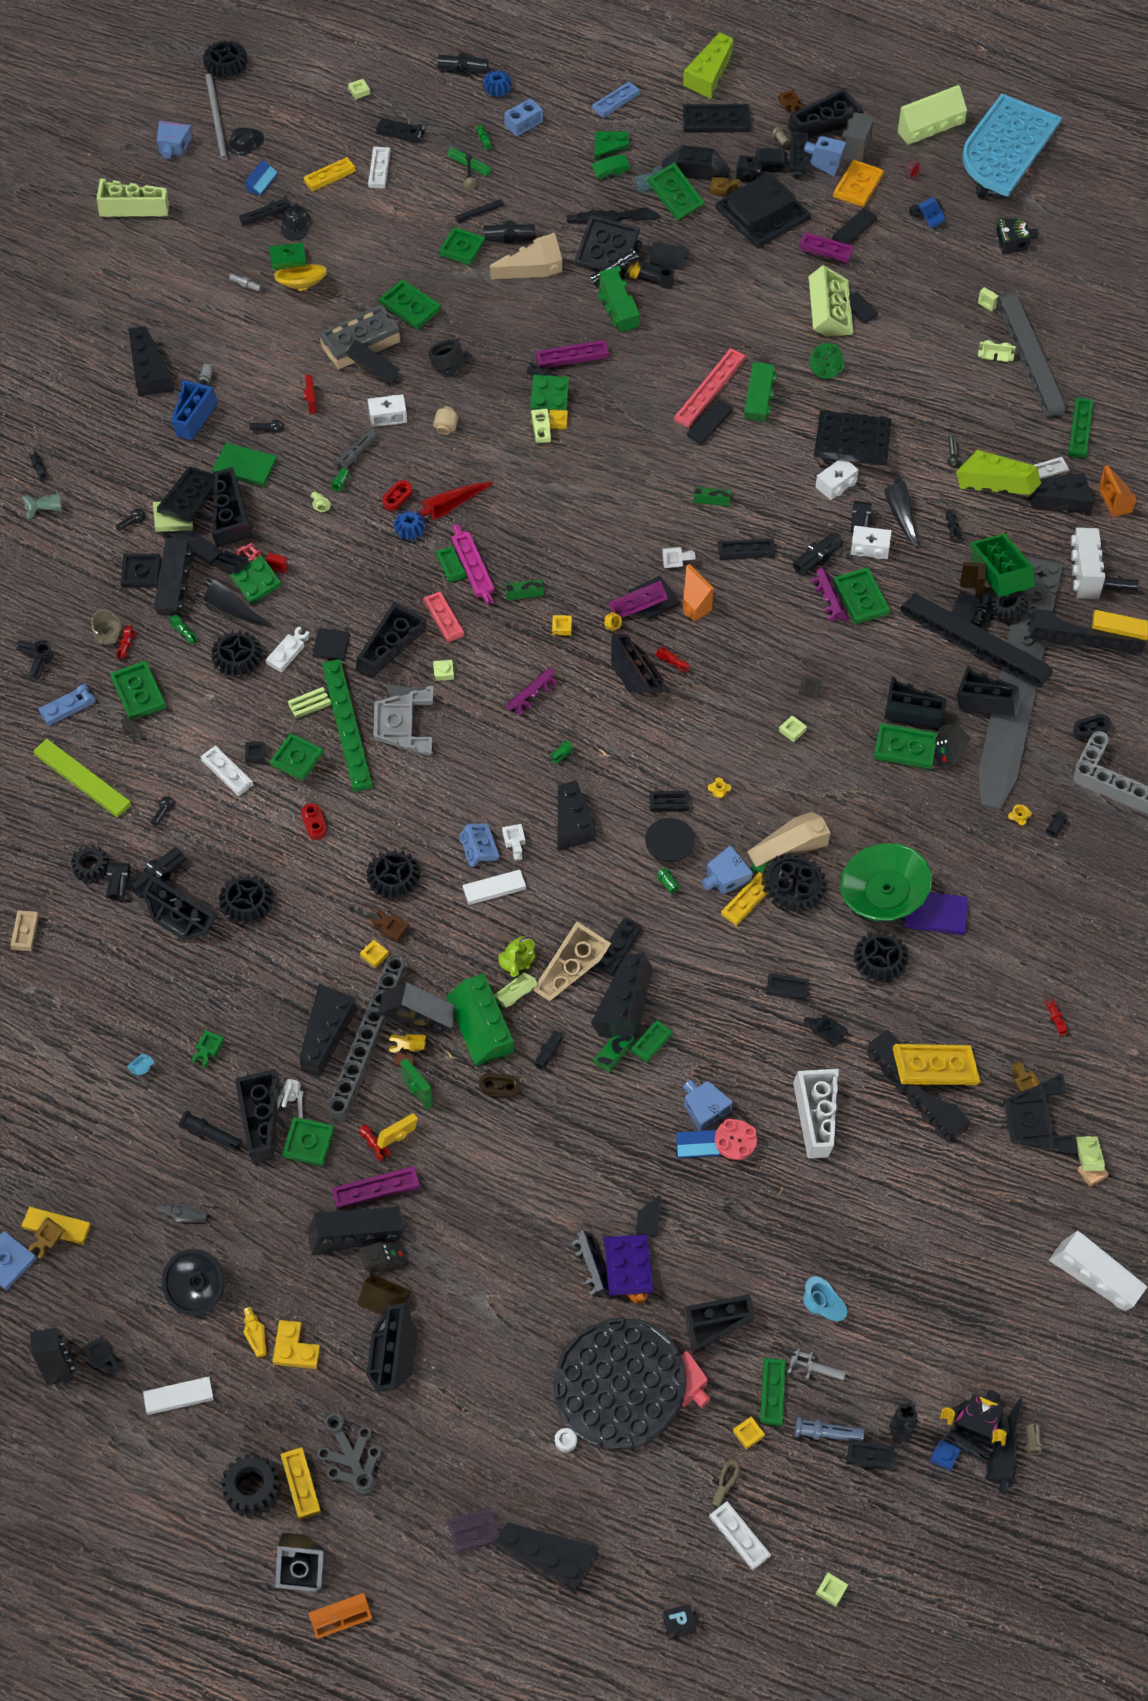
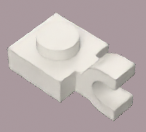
[662,547,696,568]
[502,824,525,861]

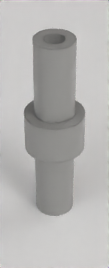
[229,273,262,292]

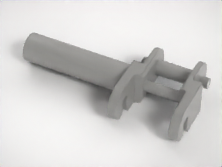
[788,1347,846,1381]

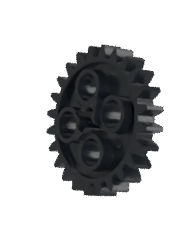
[761,853,827,912]

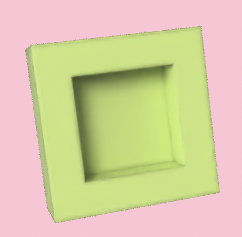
[348,79,370,99]
[978,287,998,312]
[433,660,454,681]
[779,716,807,742]
[816,1573,848,1607]

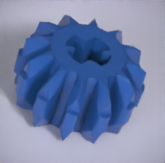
[483,70,512,98]
[394,509,425,541]

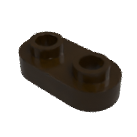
[479,1073,521,1098]

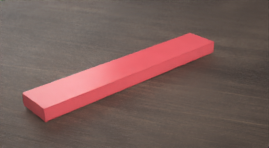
[674,348,746,428]

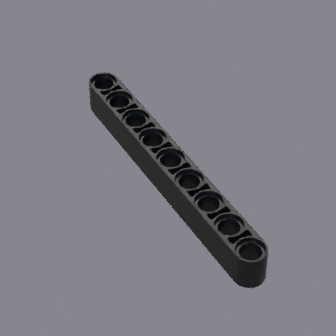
[900,593,1053,688]

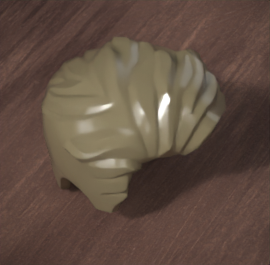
[91,609,123,645]

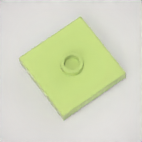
[153,502,193,532]

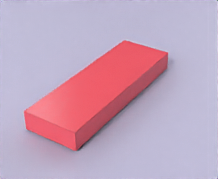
[423,591,465,643]

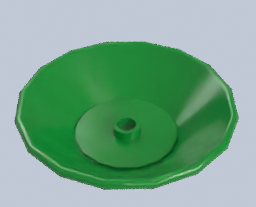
[840,843,932,921]

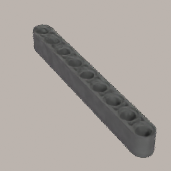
[997,293,1065,418]
[328,955,405,1122]

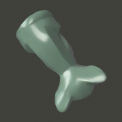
[22,492,62,519]

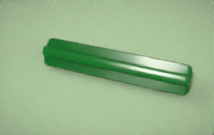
[448,147,492,176]

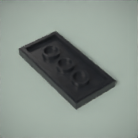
[682,104,751,133]
[157,466,215,523]

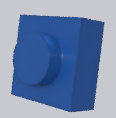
[930,1439,961,1471]

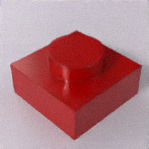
[266,553,288,574]

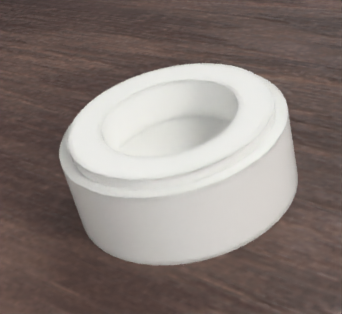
[555,1428,577,1452]

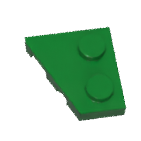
[595,131,629,160]

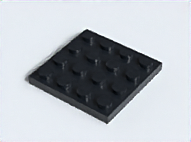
[814,410,892,465]

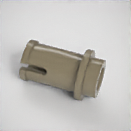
[772,127,791,148]
[1025,1424,1044,1455]

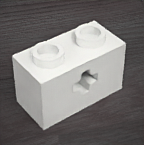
[368,394,407,427]
[816,460,859,500]
[850,526,891,559]

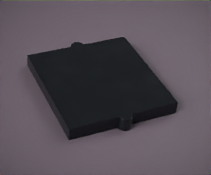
[312,628,349,661]

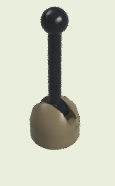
[463,154,477,189]

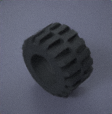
[221,1454,281,1518]

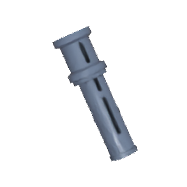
[794,1416,864,1441]

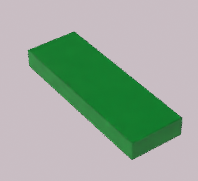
[760,1358,786,1426]

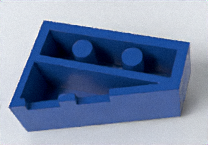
[171,380,218,440]

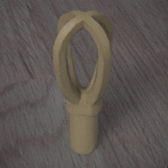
[711,1460,740,1508]

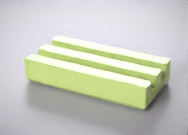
[288,687,331,719]

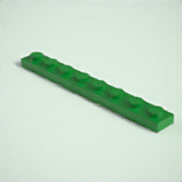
[322,659,372,792]

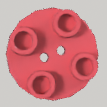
[714,1119,757,1160]

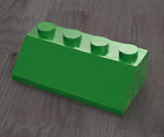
[446,973,514,1066]

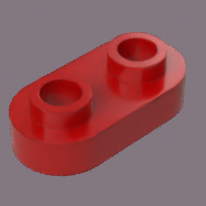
[382,480,413,511]
[301,803,327,840]

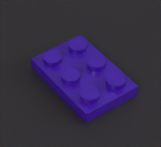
[604,1234,653,1296]

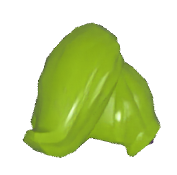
[498,936,536,977]

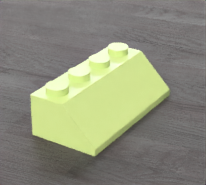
[898,85,967,145]
[809,265,853,337]

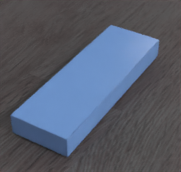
[592,81,640,118]

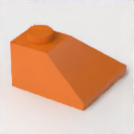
[1098,465,1136,517]
[682,564,714,622]

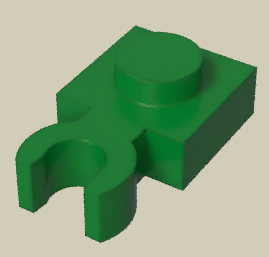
[192,1030,225,1069]

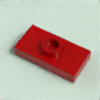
[303,374,316,414]

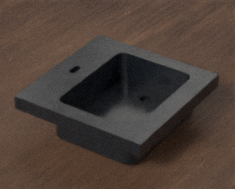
[715,174,811,249]

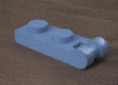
[38,684,96,726]

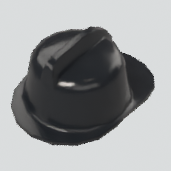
[228,127,264,156]
[281,202,310,241]

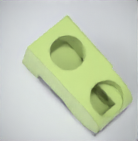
[531,409,551,443]

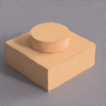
[1078,1166,1109,1187]

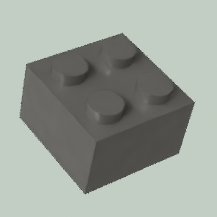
[842,112,874,163]

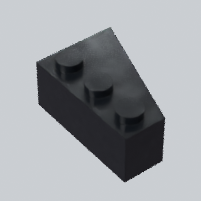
[1028,473,1094,515]
[557,780,595,851]
[683,1294,755,1355]

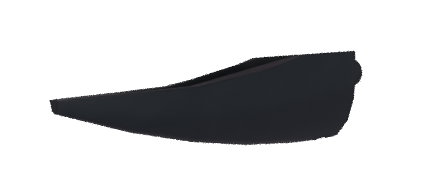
[884,477,918,548]
[203,578,272,626]
[985,1398,1022,1494]

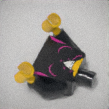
[939,1390,1010,1448]

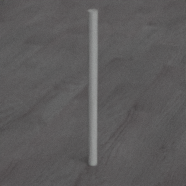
[205,74,228,161]

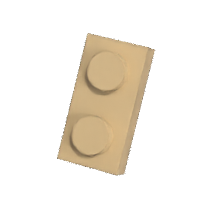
[10,911,39,951]

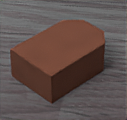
[393,1052,414,1068]

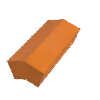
[308,1593,372,1639]

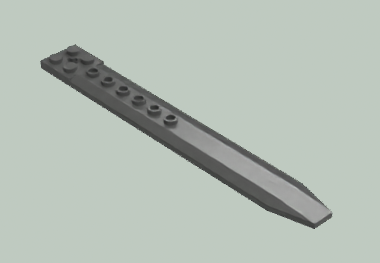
[978,556,1063,811]

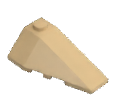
[490,233,562,279]
[747,812,830,867]
[533,921,611,1001]

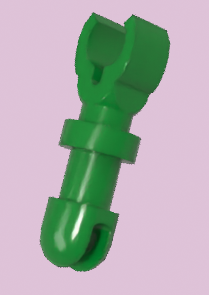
[475,124,492,150]
[169,614,198,644]

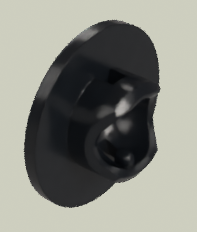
[645,818,695,862]

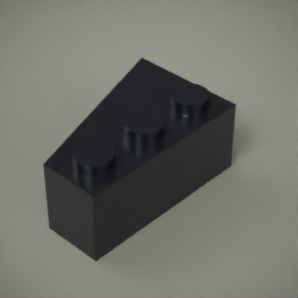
[957,666,1021,717]
[884,676,947,729]
[378,982,456,1033]

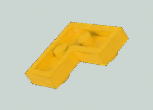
[273,1320,320,1369]

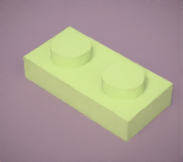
[494,973,537,1008]
[1076,1136,1105,1171]

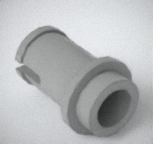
[197,364,214,386]

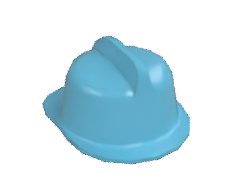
[803,1276,847,1322]

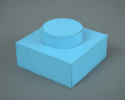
[126,1053,155,1076]

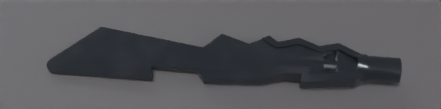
[566,207,660,223]

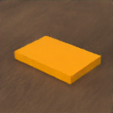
[833,159,884,208]

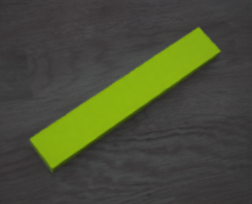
[33,739,131,818]

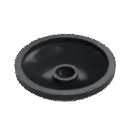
[162,1249,225,1315]

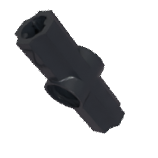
[437,53,489,76]
[483,220,536,244]
[792,532,843,575]
[129,847,186,898]
[889,1402,919,1444]

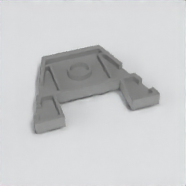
[373,686,433,756]

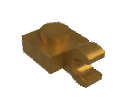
[710,177,740,196]
[1010,1061,1040,1092]

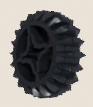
[203,40,248,79]
[211,630,263,678]
[366,848,421,901]
[219,873,274,926]
[853,930,909,984]

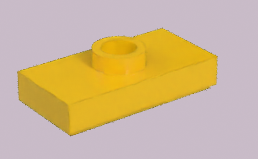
[377,1113,418,1149]

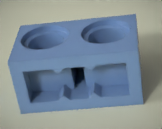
[504,98,543,137]

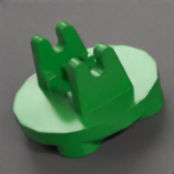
[809,343,844,379]

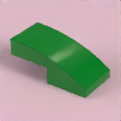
[591,154,631,180]

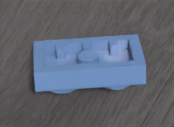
[460,824,499,867]

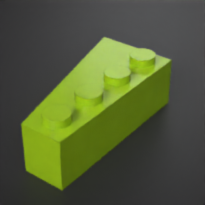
[683,32,733,99]
[956,450,1041,495]

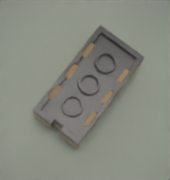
[320,305,400,370]

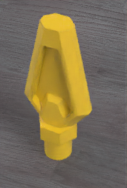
[243,1307,266,1357]

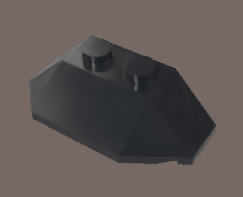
[661,145,729,180]
[611,634,664,693]
[143,875,217,941]
[366,1303,417,1392]

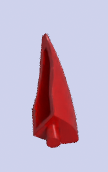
[419,481,493,520]

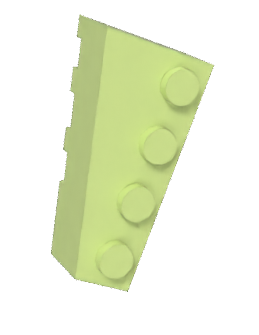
[96,178,169,217]

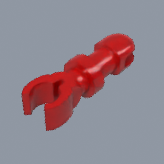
[116,626,136,660]
[655,646,690,672]
[1045,998,1068,1036]
[359,1125,390,1162]

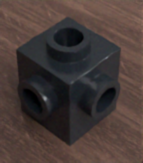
[736,155,762,181]

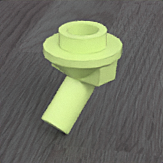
[311,492,331,512]

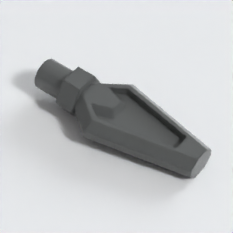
[157,1202,208,1223]

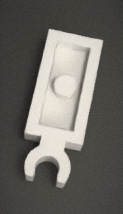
[266,626,310,673]

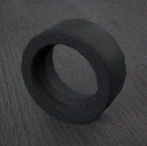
[428,339,464,370]

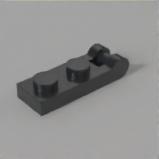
[376,118,426,143]

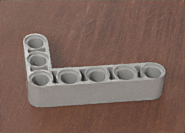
[1073,731,1148,814]

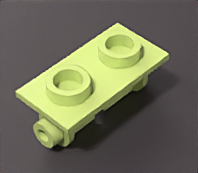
[978,340,1016,362]

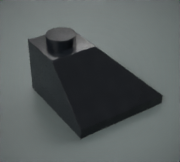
[275,1532,324,1593]

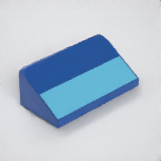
[245,160,278,196]
[676,1130,720,1158]

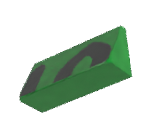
[693,487,731,506]
[504,579,544,601]
[593,1035,634,1073]

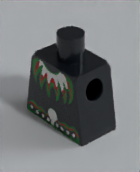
[996,218,1039,255]

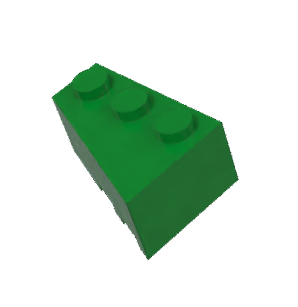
[598,266,640,332]
[744,362,777,422]

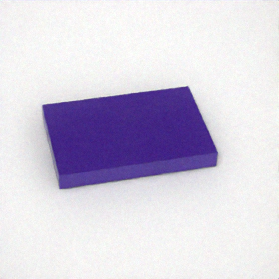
[904,892,968,935]

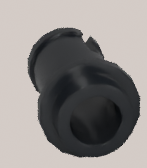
[1046,811,1067,837]

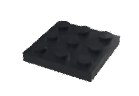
[574,215,640,278]

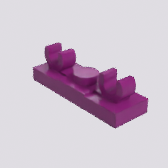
[799,232,854,265]
[811,567,849,622]
[608,580,668,618]
[505,667,557,715]

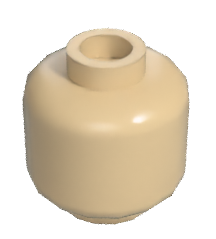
[433,406,459,435]

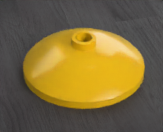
[274,264,327,291]

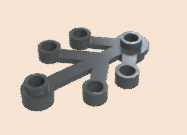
[317,1413,382,1494]

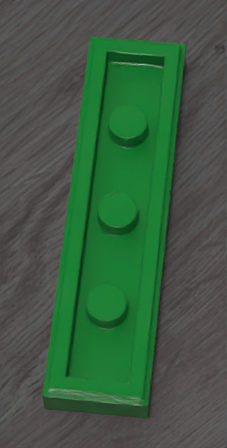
[1068,397,1094,459]

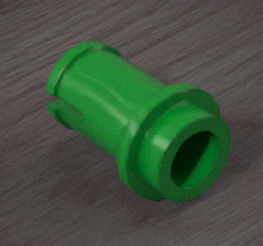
[331,468,350,492]
[549,740,574,764]
[656,868,680,894]

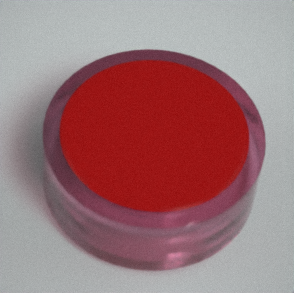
[905,160,920,178]

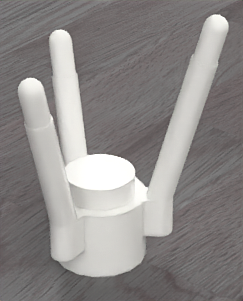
[278,1079,304,1118]

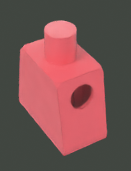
[681,1351,710,1408]

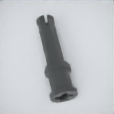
[333,429,378,471]

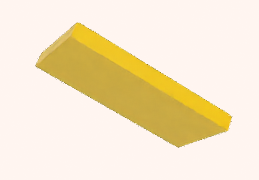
[893,1044,980,1085]

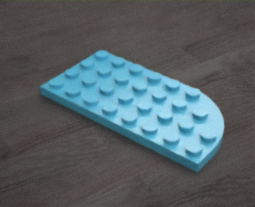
[962,93,1062,197]

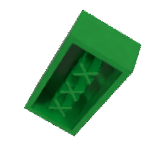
[970,533,1035,597]

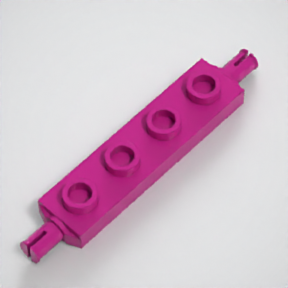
[452,524,494,605]

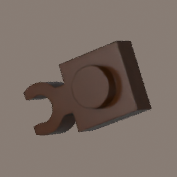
[778,90,804,114]
[371,910,409,943]

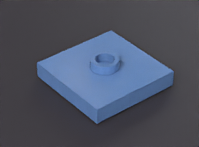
[0,1231,37,1291]

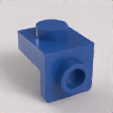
[919,196,946,228]

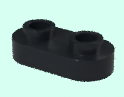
[1073,714,1111,740]

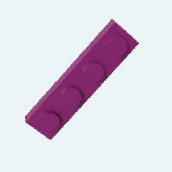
[536,340,609,369]
[331,1166,420,1210]

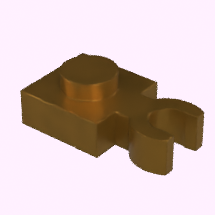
[28,1217,65,1258]

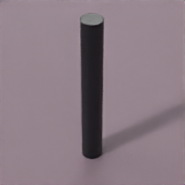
[455,199,504,223]

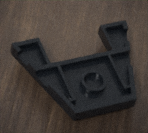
[1003,1074,1078,1155]

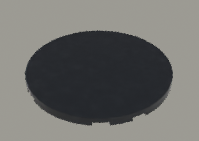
[553,1317,687,1450]

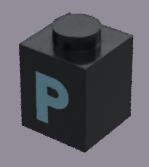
[662,1604,699,1640]

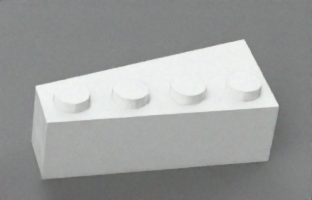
[1071,528,1105,600]
[793,1069,839,1158]
[1049,1231,1147,1311]

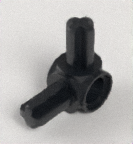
[16,640,54,678]

